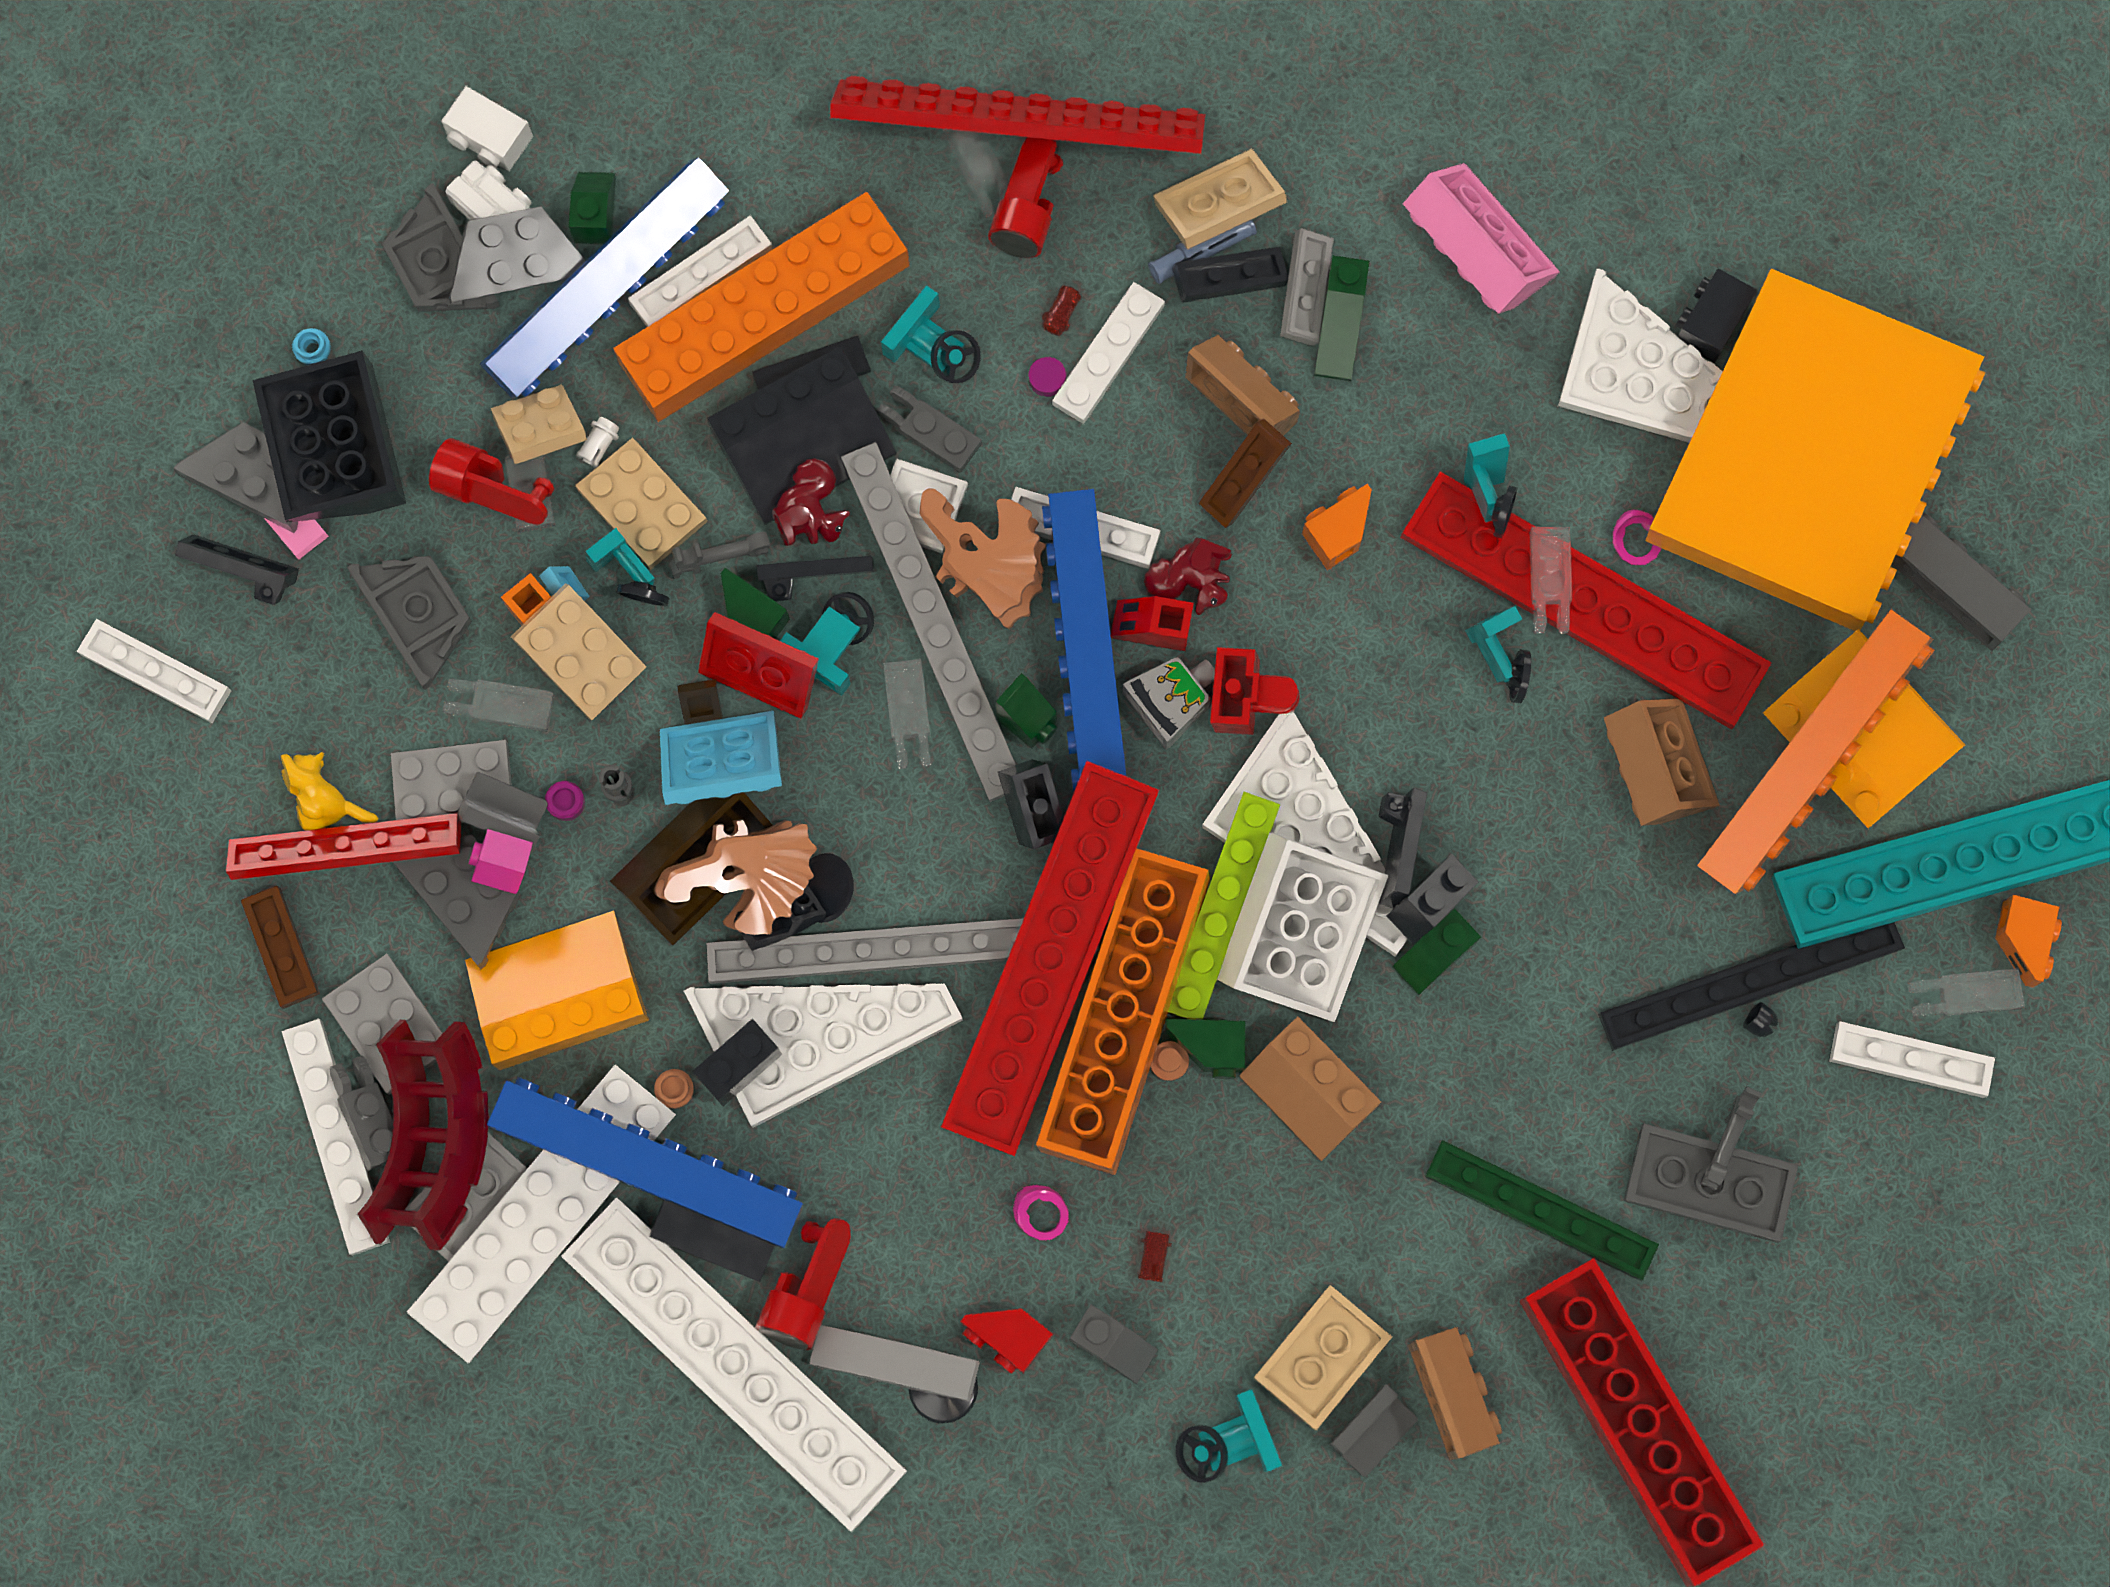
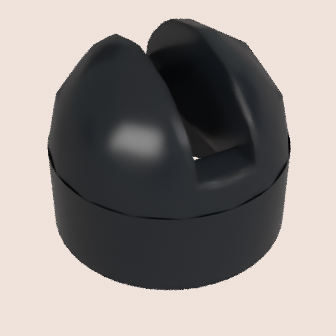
[1743,1002,1778,1037]

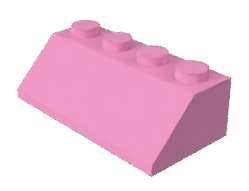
[1403,163,1560,314]

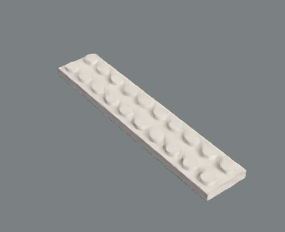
[561,1197,907,1532]

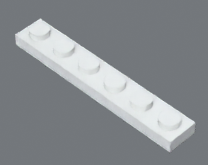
[282,1019,390,1256]

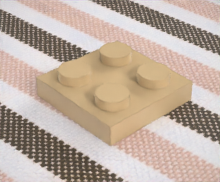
[491,385,587,464]

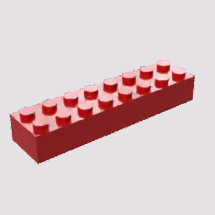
[1519,1258,1765,1587]

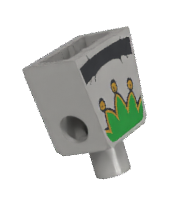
[1122,657,1215,750]

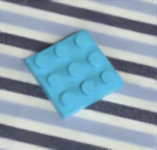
[660,711,782,805]

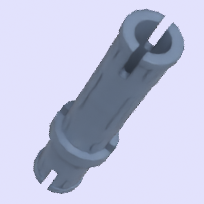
[1148,219,1257,284]

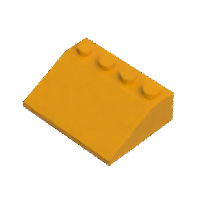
[1763,629,1965,828]
[465,911,649,1070]

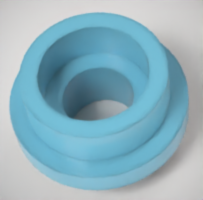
[292,328,331,365]

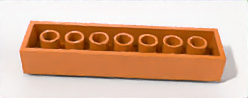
[613,192,910,422]
[1697,610,1934,894]
[1036,848,1210,1175]

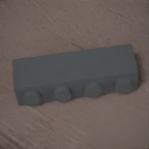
[1892,513,2032,651]

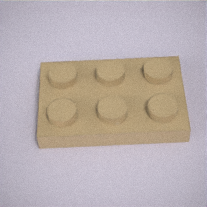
[1153,149,1287,250]
[575,437,708,570]
[511,583,646,720]
[1253,1285,1392,1431]

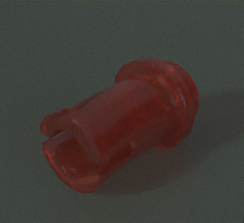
[1042,285,1082,336]
[1138,1231,1172,1283]

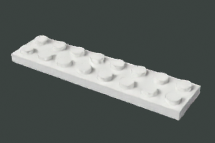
[407,1065,676,1363]

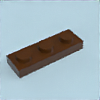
[1198,419,1292,528]
[241,885,320,1009]

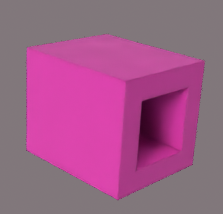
[468,829,533,895]

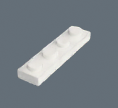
[628,216,773,327]
[1052,282,1165,424]
[1011,487,1160,569]
[77,619,231,723]
[1829,1022,1995,1098]

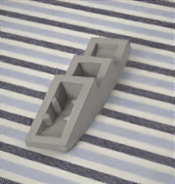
[809,1325,980,1402]

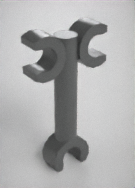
[669,532,770,579]
[1700,1086,1762,1190]

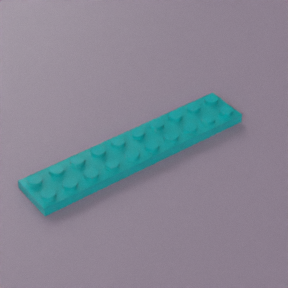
[1771,780,2110,949]

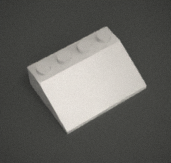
[1217,832,1389,1022]

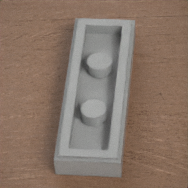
[1280,228,1334,346]

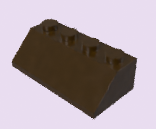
[610,792,773,946]

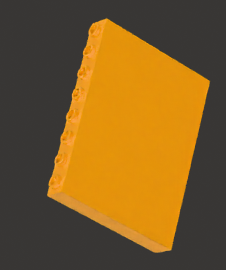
[1645,269,1986,631]

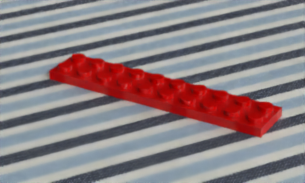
[830,76,1205,154]
[1400,471,1772,730]
[941,761,1159,1156]

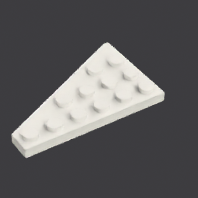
[1558,269,1723,443]
[1202,711,1407,957]
[684,984,963,1128]

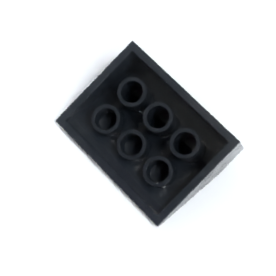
[707,347,897,525]
[252,351,406,523]

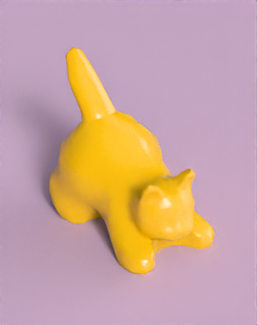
[281,752,379,831]

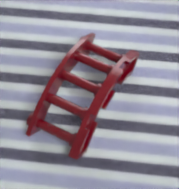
[357,1019,489,1251]

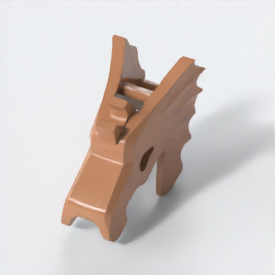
[920,488,1046,629]
[654,819,817,935]

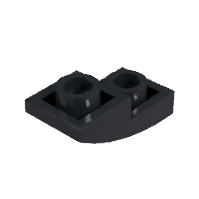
[734,884,826,951]

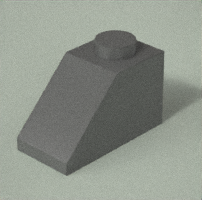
[1069,1304,1158,1384]

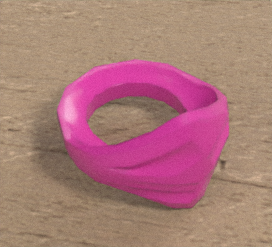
[1612,510,1662,565]
[1013,1185,1069,1241]

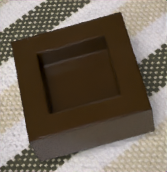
[678,679,723,725]

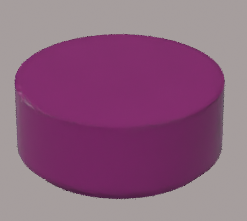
[1029,357,1066,397]
[545,781,585,821]

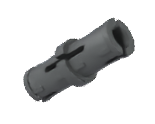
[599,765,634,806]

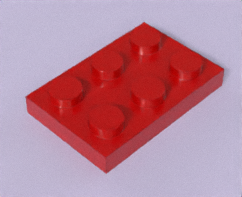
[698,612,819,719]

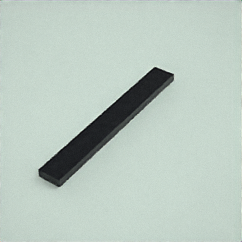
[1598,922,1905,1051]

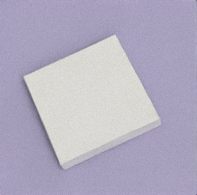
[890,459,968,554]

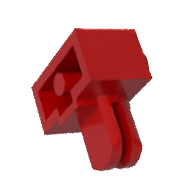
[1210,647,1300,735]

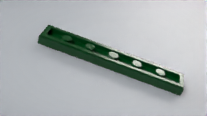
[1425,1140,1659,1281]

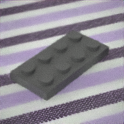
[1623,1123,1798,1243]

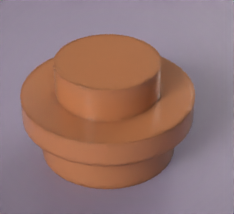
[1151,1041,1189,1081]
[654,1069,694,1109]

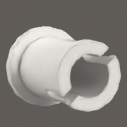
[576,417,619,468]

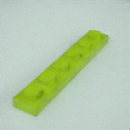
[1168,792,1280,1020]

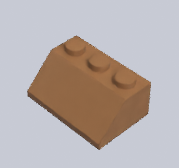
[1185,335,1300,436]
[1604,699,1720,826]
[1239,1017,1381,1161]
[1408,1327,1502,1460]

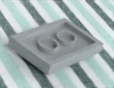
[391,740,512,823]
[322,954,443,1095]
[405,1132,528,1262]

